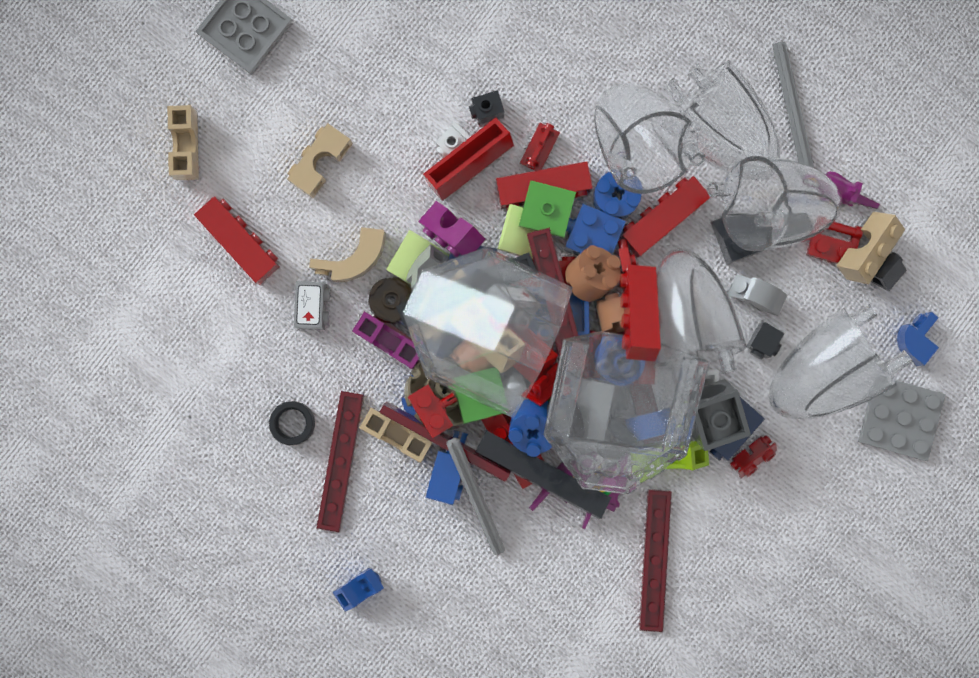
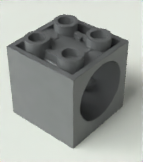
[680,379,751,451]

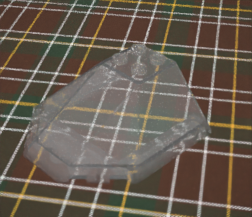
[402,247,573,418]
[543,331,710,495]

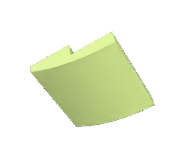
[498,204,534,260]
[386,230,450,285]

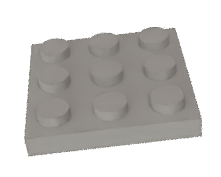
[195,0,293,75]
[858,375,946,461]

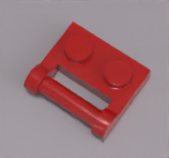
[806,215,863,264]

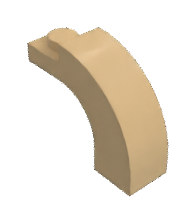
[309,227,386,282]

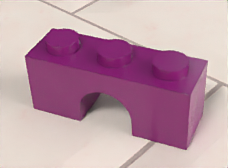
[418,201,486,260]
[352,311,426,370]

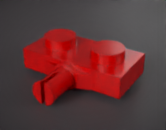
[617,239,639,273]
[407,385,457,439]

